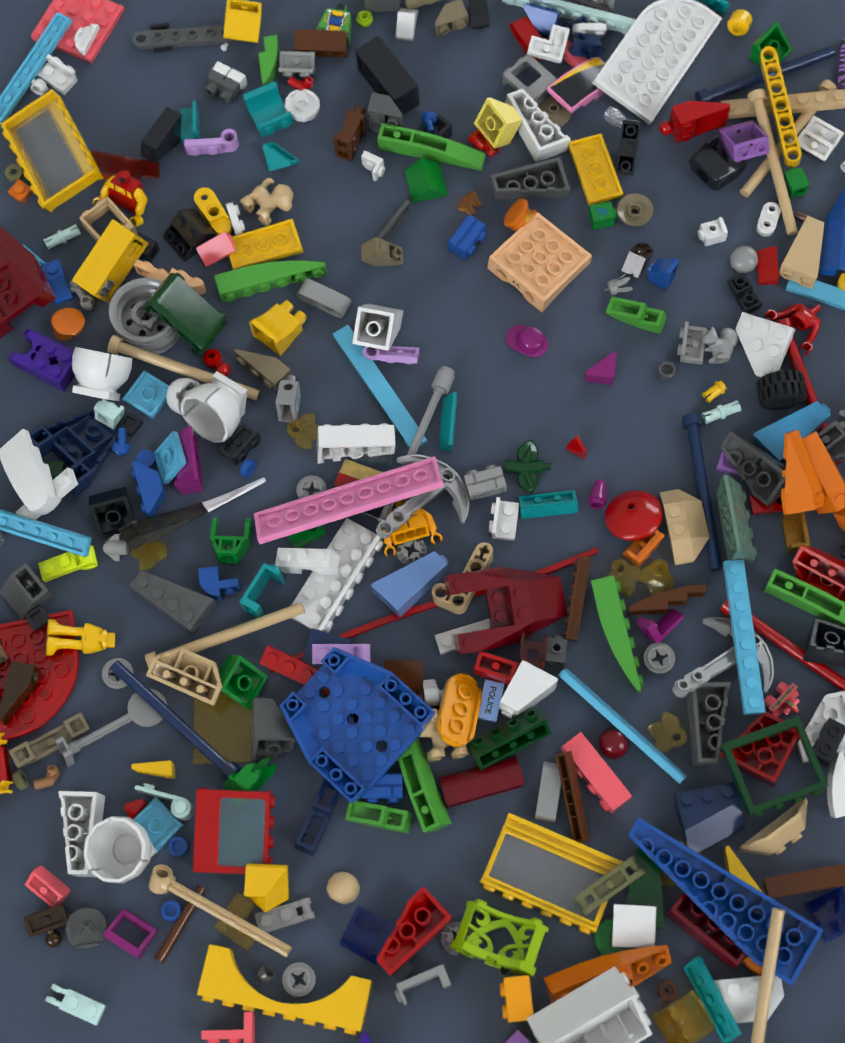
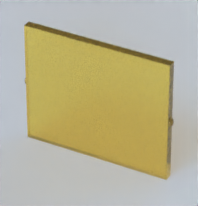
[193,692,253,765]

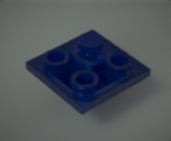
[805,887,845,943]

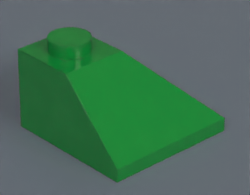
[219,655,269,710]

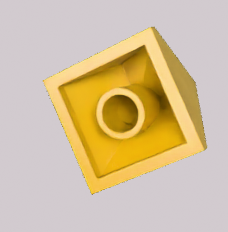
[244,863,289,913]

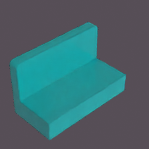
[181,100,200,143]

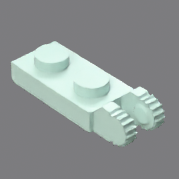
[45,984,106,1026]

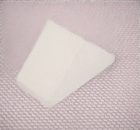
[396,8,418,41]

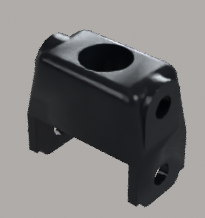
[688,134,747,191]

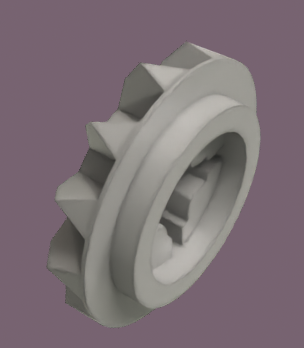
[296,475,327,499]
[396,538,427,565]
[643,643,675,674]
[102,658,134,690]
[441,921,473,956]
[282,962,316,997]

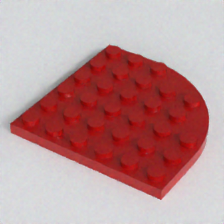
[0,610,79,741]

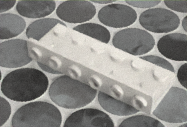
[292,518,384,633]

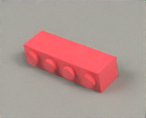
[561,732,632,814]

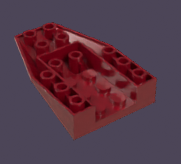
[0,226,56,339]

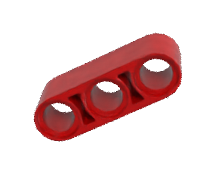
[510,16,542,62]

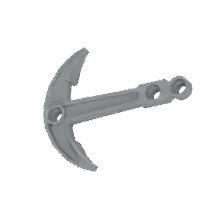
[376,454,469,538]
[672,617,774,698]

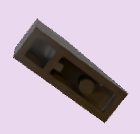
[0,661,41,723]

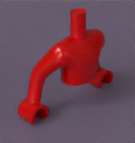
[764,303,821,356]

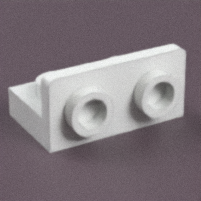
[37,54,78,95]
[489,497,519,541]

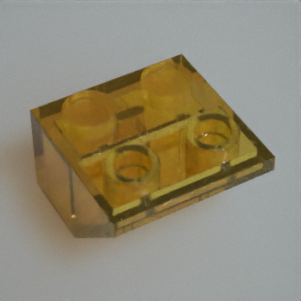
[652,990,715,1043]

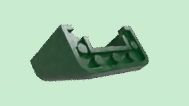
[141,272,227,356]

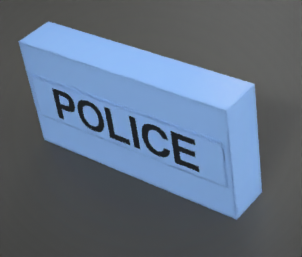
[478,679,505,723]

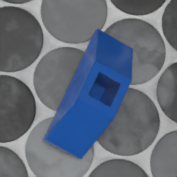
[130,461,167,519]

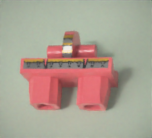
[764,681,800,717]

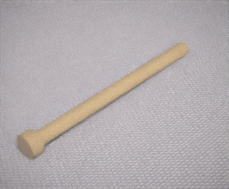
[740,80,838,197]
[747,89,798,235]
[107,335,260,401]
[145,602,305,668]
[751,907,785,1043]

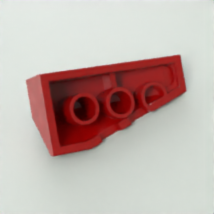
[376,886,452,976]

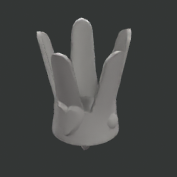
[604,273,633,296]

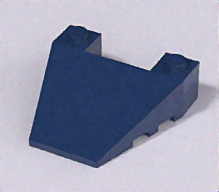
[29,409,118,497]

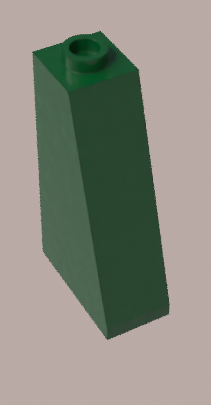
[624,846,664,930]

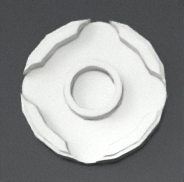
[285,89,320,122]

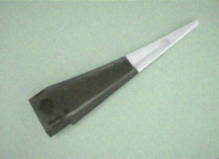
[118,477,266,550]

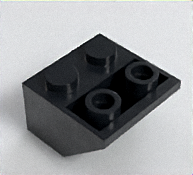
[163,208,215,261]

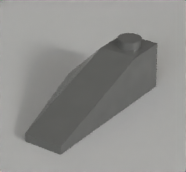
[720,431,786,506]

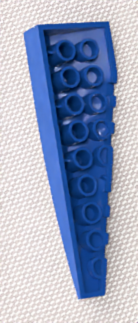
[628,817,824,986]

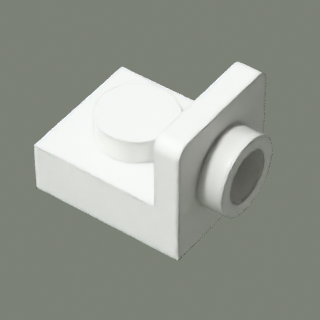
[361,151,385,181]

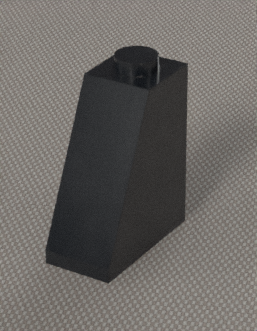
[140,107,182,163]

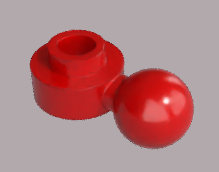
[203,349,231,377]

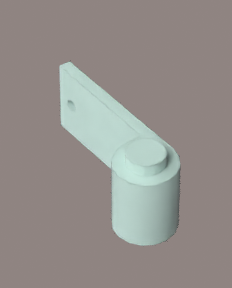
[135,783,195,821]

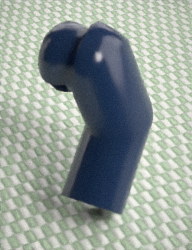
[562,16,587,33]

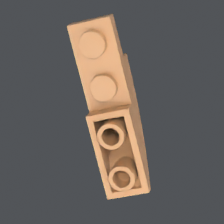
[134,259,207,294]

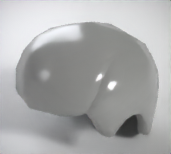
[729,246,758,274]

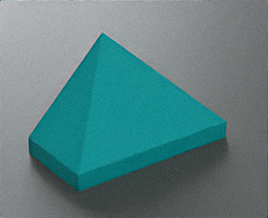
[263,142,300,172]

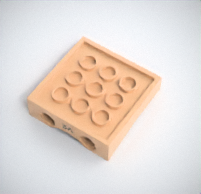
[488,212,592,312]

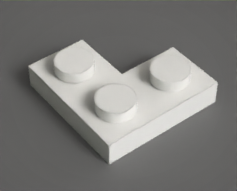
[527,24,570,64]

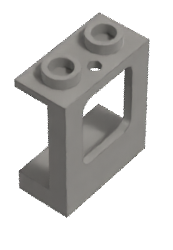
[503,55,557,104]
[394,964,452,1006]

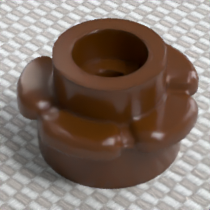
[656,979,677,1001]

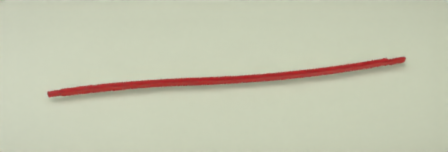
[270,548,598,673]

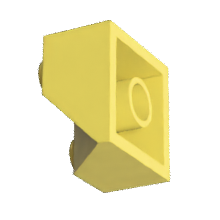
[474,97,523,149]

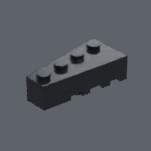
[802,618,845,667]

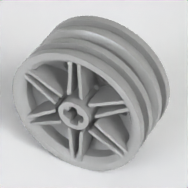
[109,278,181,354]

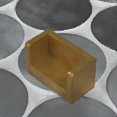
[781,512,811,554]

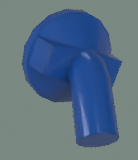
[421,111,437,134]
[111,428,130,456]

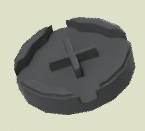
[65,907,107,949]

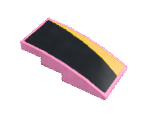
[547,57,606,114]

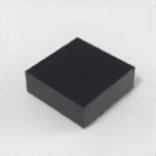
[116,411,143,437]
[24,605,50,632]

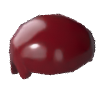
[599,727,629,759]

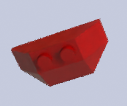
[792,545,845,602]

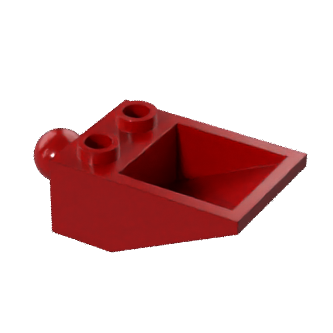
[659,101,731,143]

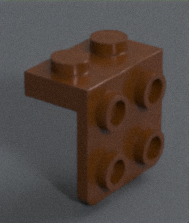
[384,660,423,700]

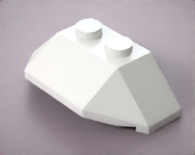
[699,976,784,1023]

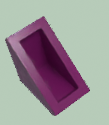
[584,351,617,385]

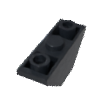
[616,119,641,175]

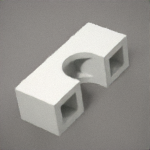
[275,548,340,575]

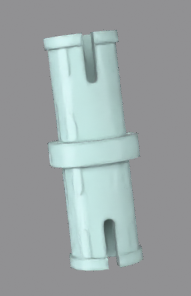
[43,224,81,250]
[701,400,741,424]

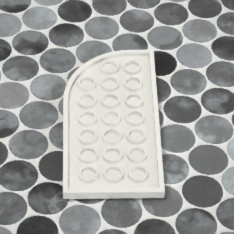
[592,0,722,125]

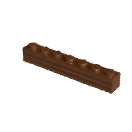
[563,555,591,642]
[555,751,590,842]

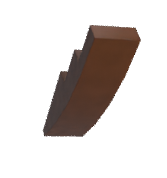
[627,584,707,616]
[762,864,845,899]

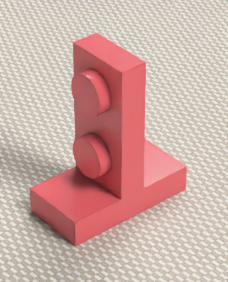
[201,1012,255,1043]

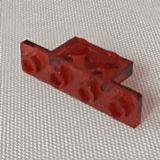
[90,150,160,181]

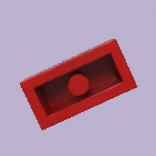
[474,651,518,686]

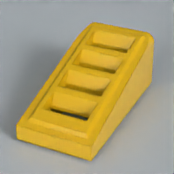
[131,760,175,779]

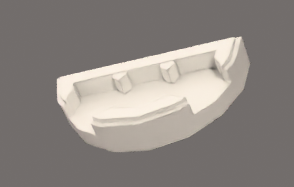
[74,24,100,56]

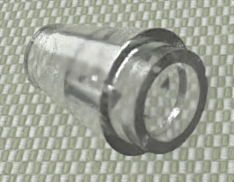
[603,105,629,128]

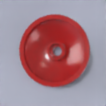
[605,490,663,541]

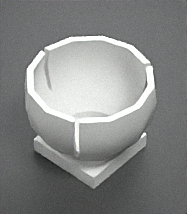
[72,347,132,401]
[180,372,248,443]
[84,816,158,884]

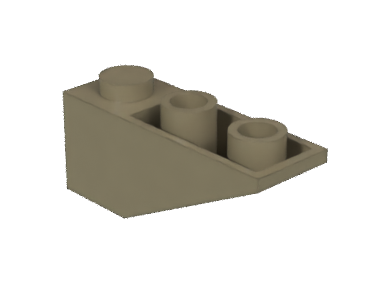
[235,349,292,391]

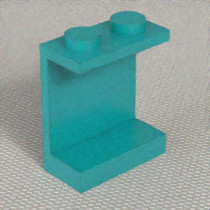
[243,81,294,137]
[239,563,285,619]

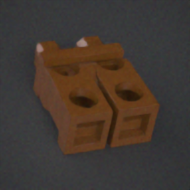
[333,105,366,162]

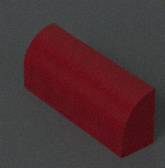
[438,756,525,809]

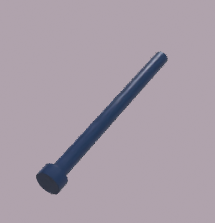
[695,46,835,102]
[682,414,722,571]
[110,660,241,781]

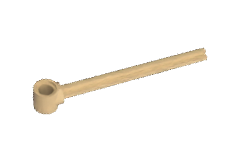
[148,865,292,957]

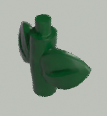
[505,440,551,493]

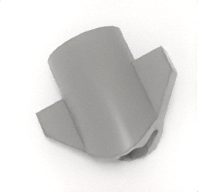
[103,534,129,561]

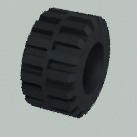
[756,370,807,410]

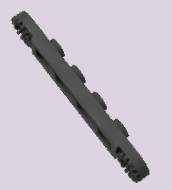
[132,25,235,50]

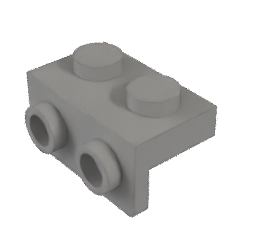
[278,51,315,77]
[677,321,707,365]

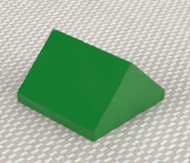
[749,21,793,67]
[405,158,447,203]

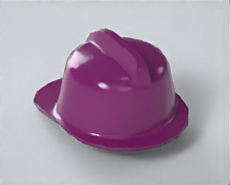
[505,325,548,358]

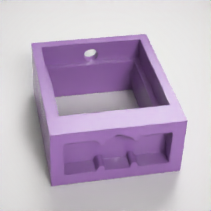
[719,120,769,162]

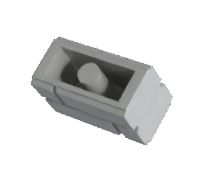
[464,465,507,501]

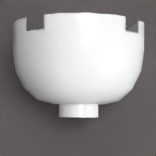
[166,378,200,415]

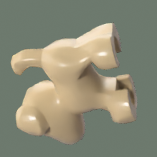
[240,178,293,226]
[419,709,469,762]

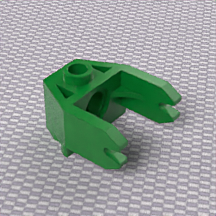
[210,517,252,564]
[222,757,277,805]

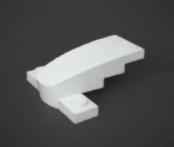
[0,429,78,520]

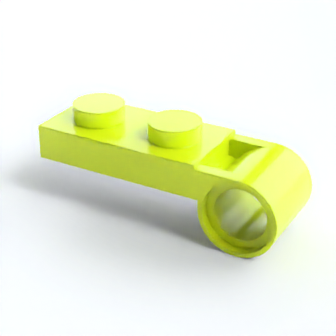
[38,545,98,582]

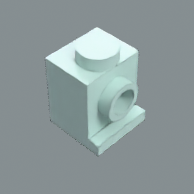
[94,399,124,430]

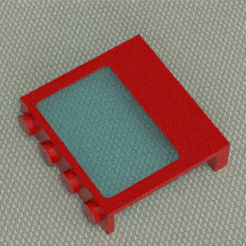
[193,787,276,874]

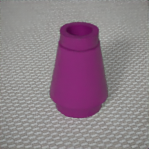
[588,480,607,509]

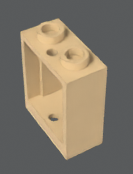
[79,196,137,241]

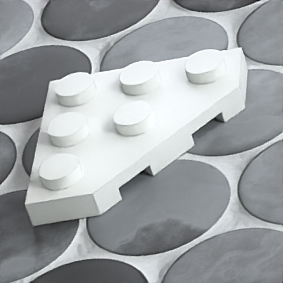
[735,312,795,378]
[797,691,845,763]

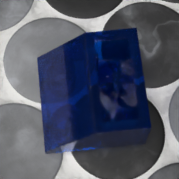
[340,905,395,965]

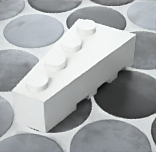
[505,89,571,162]
[317,423,395,464]
[59,791,105,877]

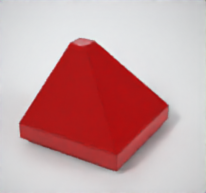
[566,436,587,459]
[123,798,147,819]

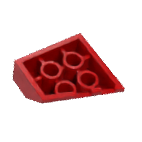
[719,711,799,787]

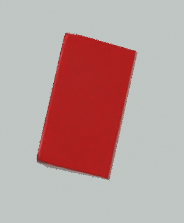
[756,246,779,285]

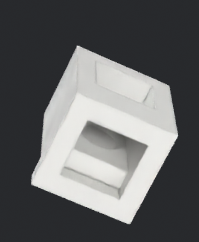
[698,217,728,246]

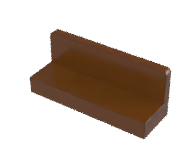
[294,29,348,58]

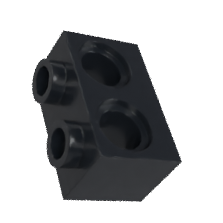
[812,717,845,767]

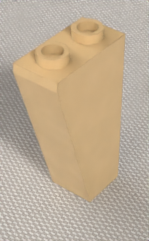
[779,216,824,289]

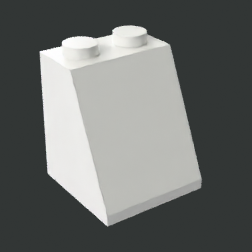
[352,304,403,351]
[499,660,558,719]

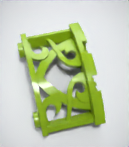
[450,899,549,977]

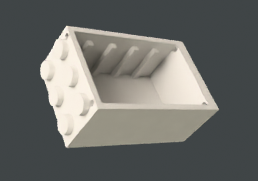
[527,966,652,1043]

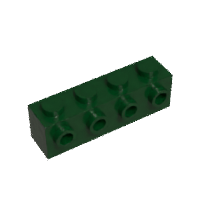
[467,707,552,770]

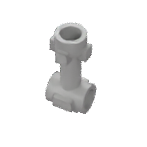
[69,281,95,311]

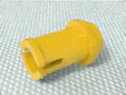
[702,380,727,403]

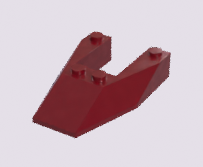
[444,567,567,654]

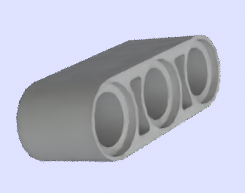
[297,279,352,318]
[535,761,561,823]

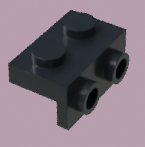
[218,423,261,465]

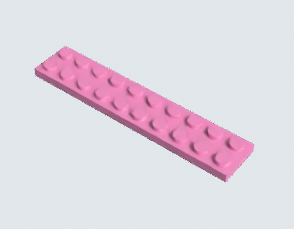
[254,456,444,544]

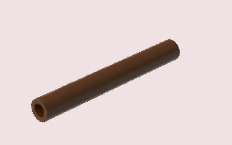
[155,885,206,963]

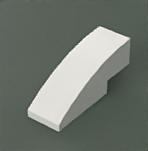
[827,751,845,818]

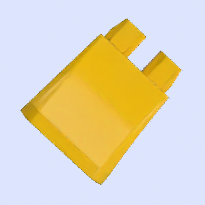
[249,300,307,356]

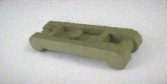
[573,855,646,916]

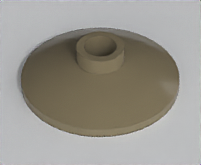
[537,97,571,128]
[617,193,654,227]

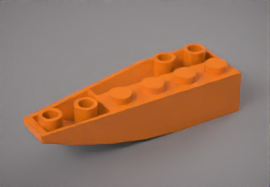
[543,945,672,1004]

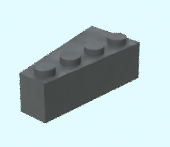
[490,157,570,200]
[129,570,217,635]
[686,682,731,767]

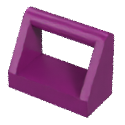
[103,908,158,959]

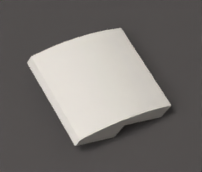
[798,115,844,162]
[612,904,656,948]

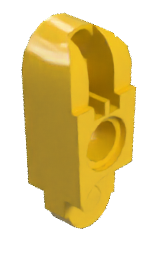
[194,188,233,235]

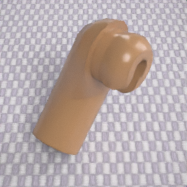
[34,765,60,790]

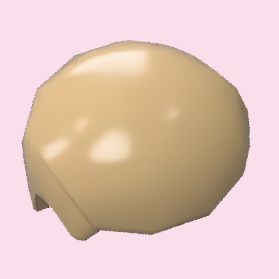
[326,871,360,904]

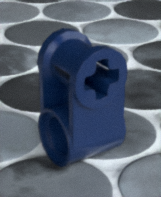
[568,32,604,57]

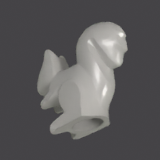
[703,327,738,364]

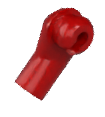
[287,76,314,91]

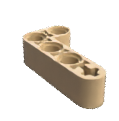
[432,542,493,614]

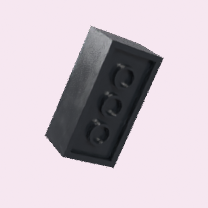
[355,36,419,115]

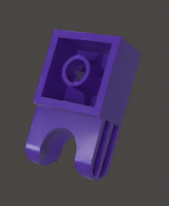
[8,329,75,392]

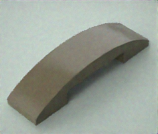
[9,712,90,769]

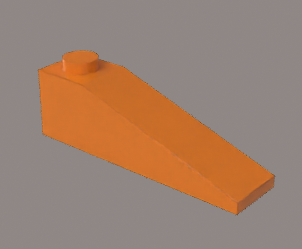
[781,430,825,515]
[802,431,845,515]

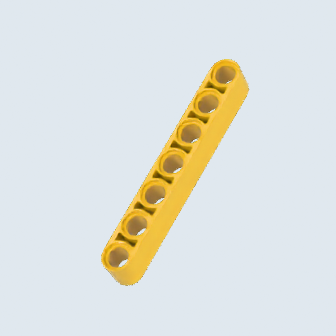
[760,46,801,168]

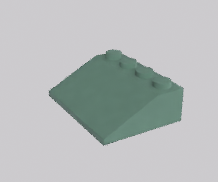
[715,475,757,565]

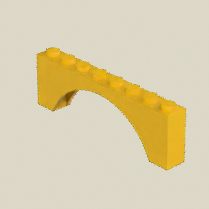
[197,944,373,1035]

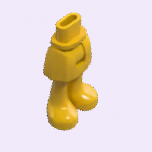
[46,619,115,656]

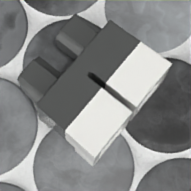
[205,61,248,104]

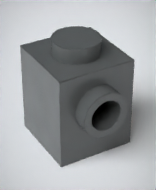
[545,636,567,667]

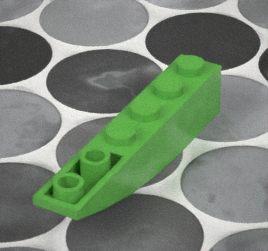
[377,123,486,171]
[214,261,327,302]
[763,569,845,627]
[591,575,644,693]
[398,738,452,833]

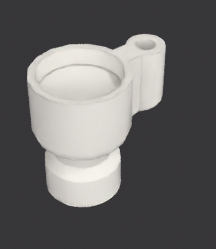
[423,679,444,707]

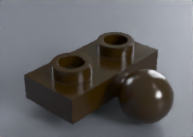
[23,902,69,948]

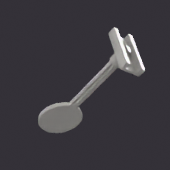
[55,689,167,768]

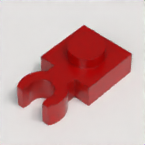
[468,129,501,157]

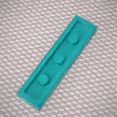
[683,956,742,1043]

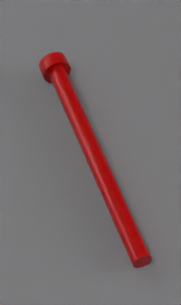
[776,318,841,465]
[719,599,845,691]

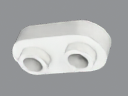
[572,23,607,38]
[226,202,245,235]
[756,202,781,237]

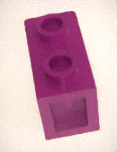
[636,609,684,644]

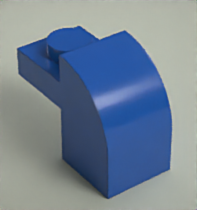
[198,566,241,601]

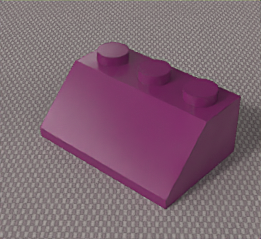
[174,426,204,495]

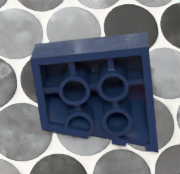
[674,782,744,853]

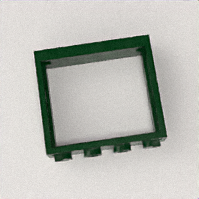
[720,716,829,817]

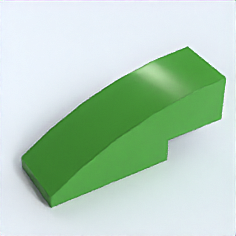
[258,35,280,86]
[605,297,667,334]
[345,801,413,834]

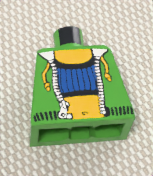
[316,3,352,46]

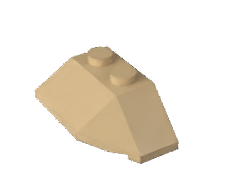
[659,489,710,566]
[146,648,222,706]
[738,798,808,856]

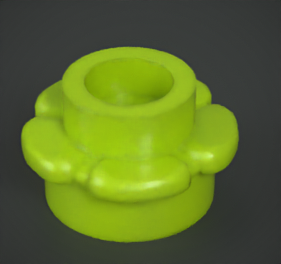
[356,11,373,27]

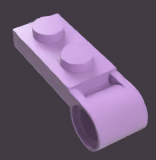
[184,129,239,156]
[363,346,420,364]
[312,644,370,664]

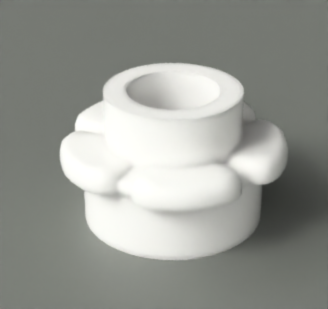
[31,79,48,95]

